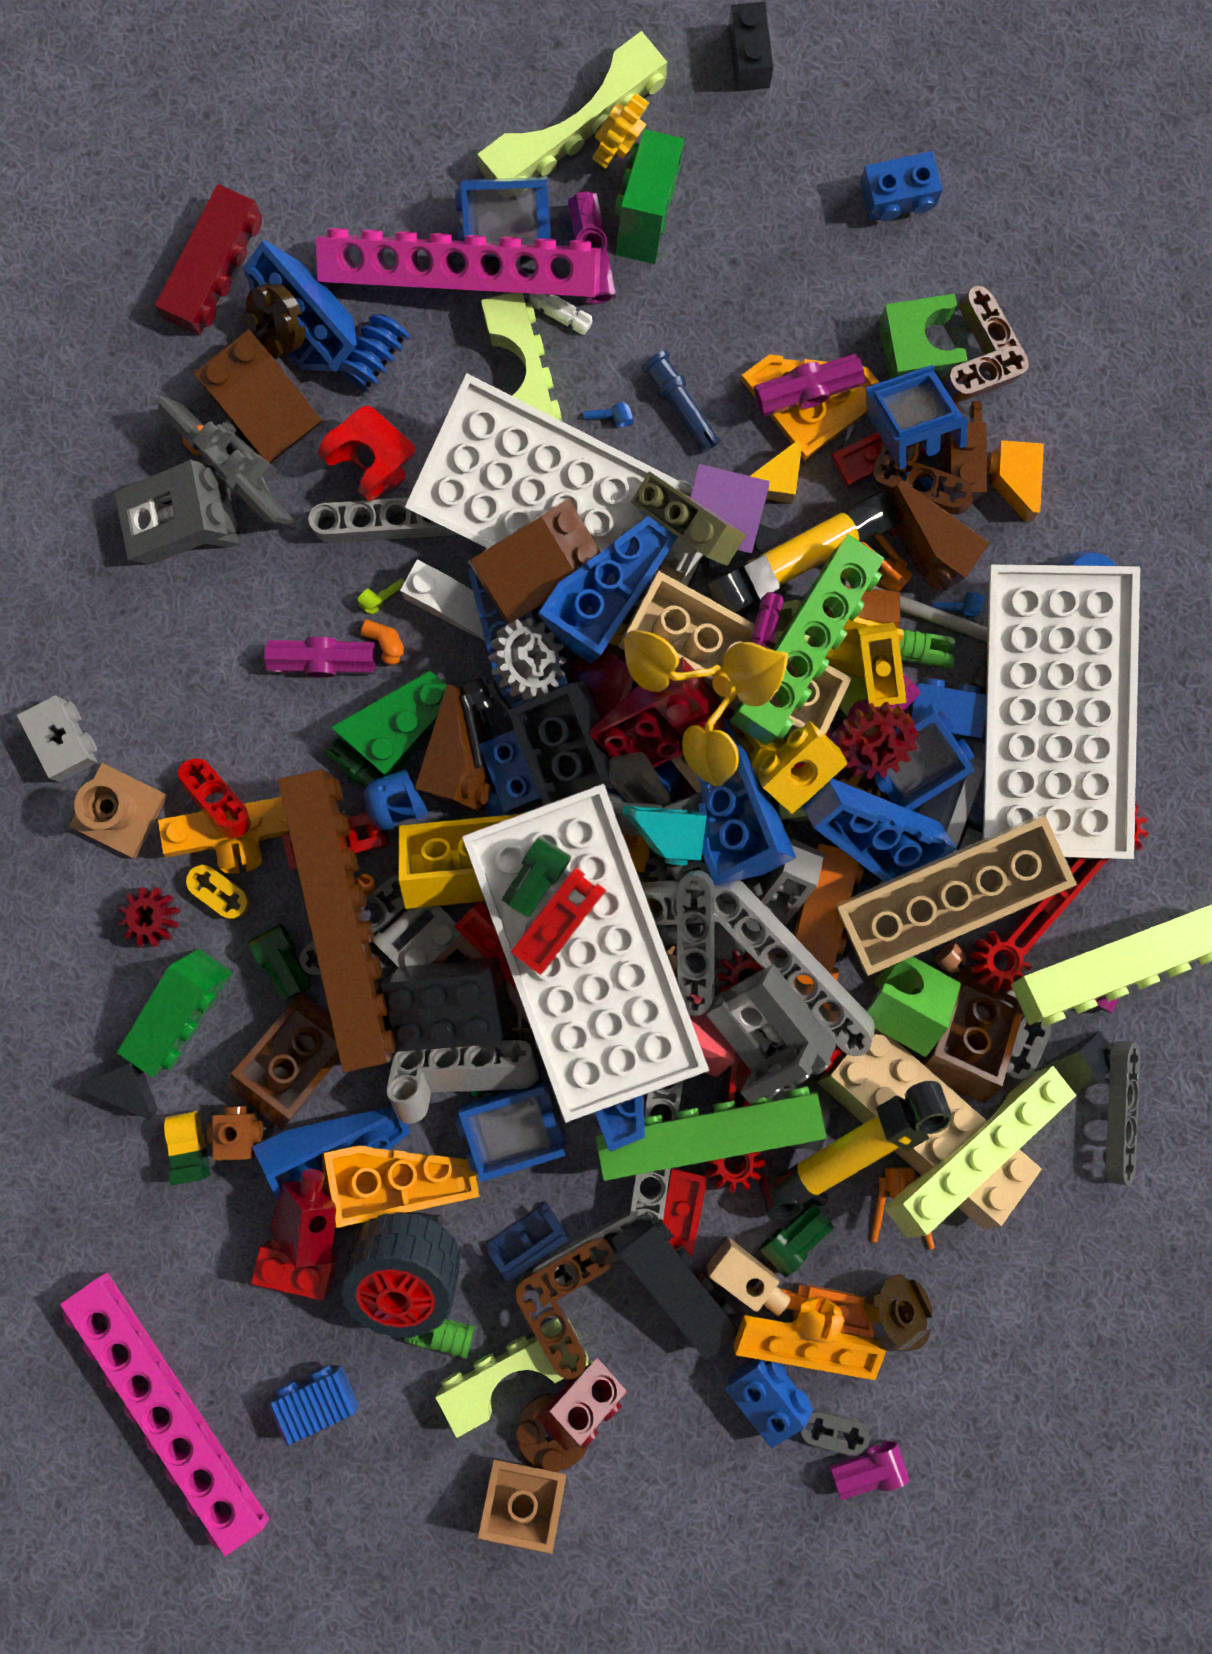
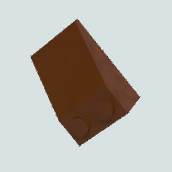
[194,329,323,463]
[887,479,989,591]
[468,499,601,624]
[415,684,491,813]
[921,967,1023,1103]
[226,993,340,1130]

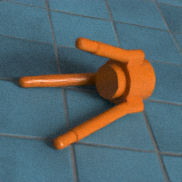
[861,533,913,592]
[871,1167,935,1250]

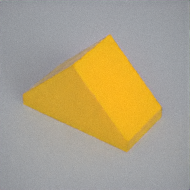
[750,440,802,504]

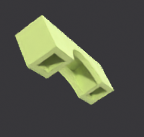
[481,292,562,421]
[436,1318,589,1438]

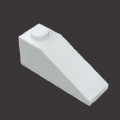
[400,560,485,641]

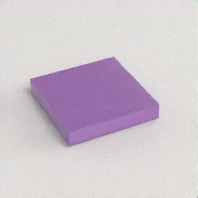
[691,464,770,553]

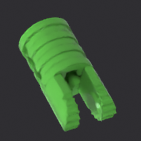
[899,628,955,669]
[404,1319,475,1359]

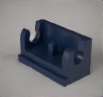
[486,1202,569,1283]

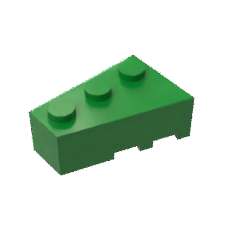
[614,129,685,265]
[331,671,447,776]
[117,949,233,1078]

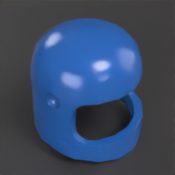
[363,769,428,830]

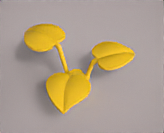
[624,630,788,786]

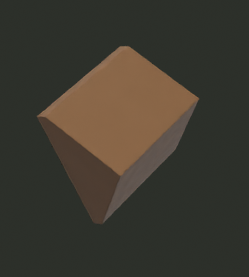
[478,1460,567,1555]

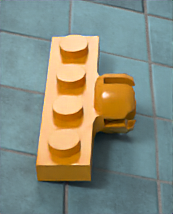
[158,797,289,874]
[733,1297,886,1380]

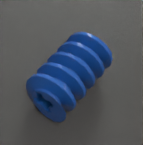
[338,314,411,393]

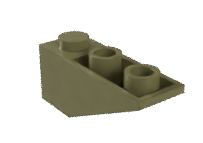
[630,471,747,566]

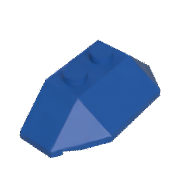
[243,241,357,371]

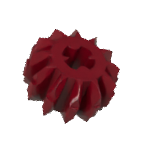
[117,887,181,947]

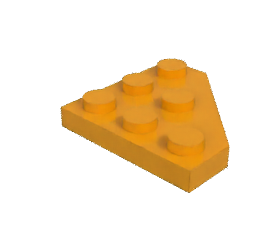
[741,354,880,460]

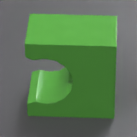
[879,293,968,379]
[865,956,961,1057]

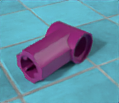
[830,1441,910,1500]

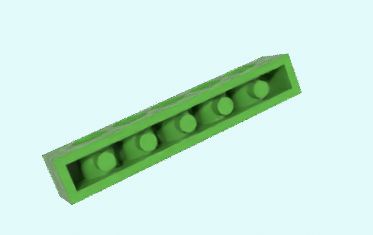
[729,534,885,746]

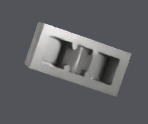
[17,695,98,782]
[757,838,824,924]

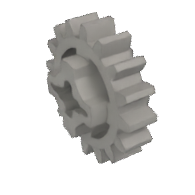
[488,618,566,700]

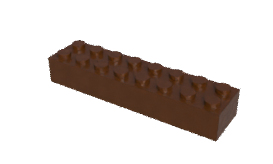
[278,769,397,1073]

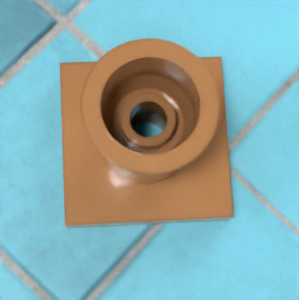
[69,763,168,859]

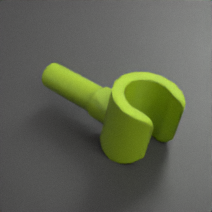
[358,578,405,614]

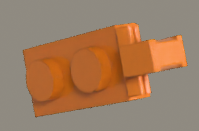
[779,1284,875,1339]

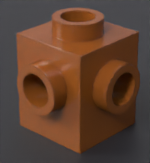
[207,1105,263,1160]

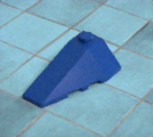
[252,1106,410,1201]

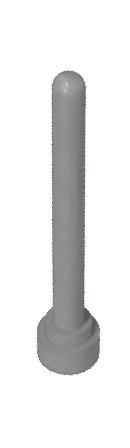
[843,579,988,642]

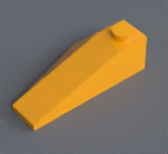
[322,1146,480,1228]

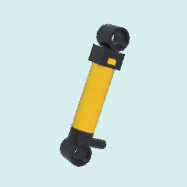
[706,489,900,612]
[759,1081,953,1221]

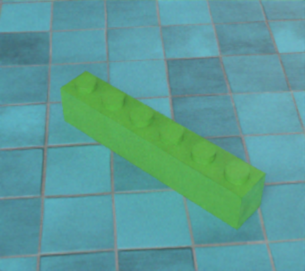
[595,1086,827,1181]

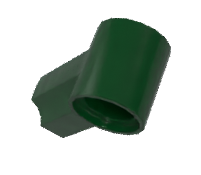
[501,836,572,918]
[248,923,312,1001]
[759,1203,835,1278]

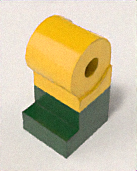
[164,1111,211,1186]

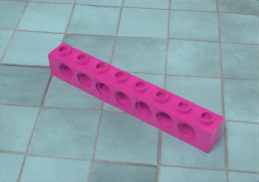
[316,228,601,297]
[60,1272,270,1557]

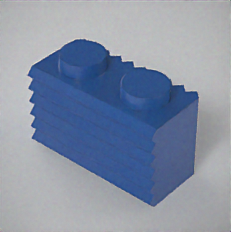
[268,1365,359,1446]

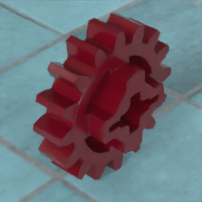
[837,702,919,779]

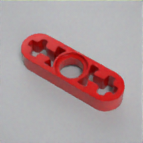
[178,758,251,838]

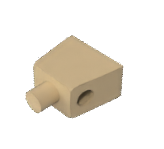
[706,1237,791,1316]

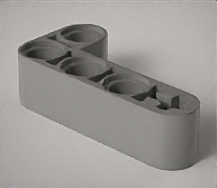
[387,1040,539,1124]

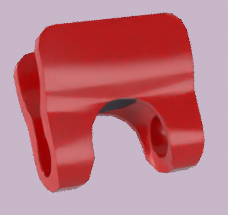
[317,406,416,501]

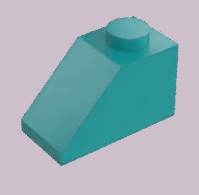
[623,805,707,865]

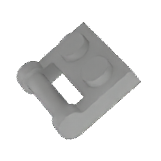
[374,906,461,968]

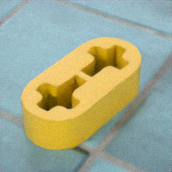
[186,865,250,919]

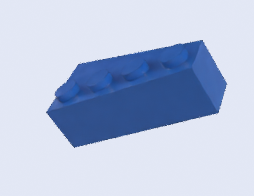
[802,779,957,882]

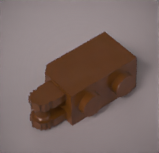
[943,401,987,504]

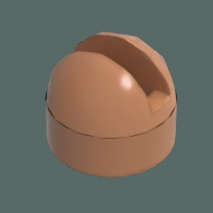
[934,941,967,973]

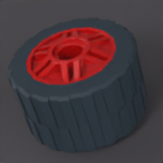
[339,1212,461,1338]

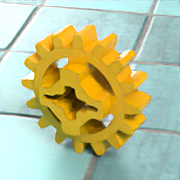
[592,93,649,169]

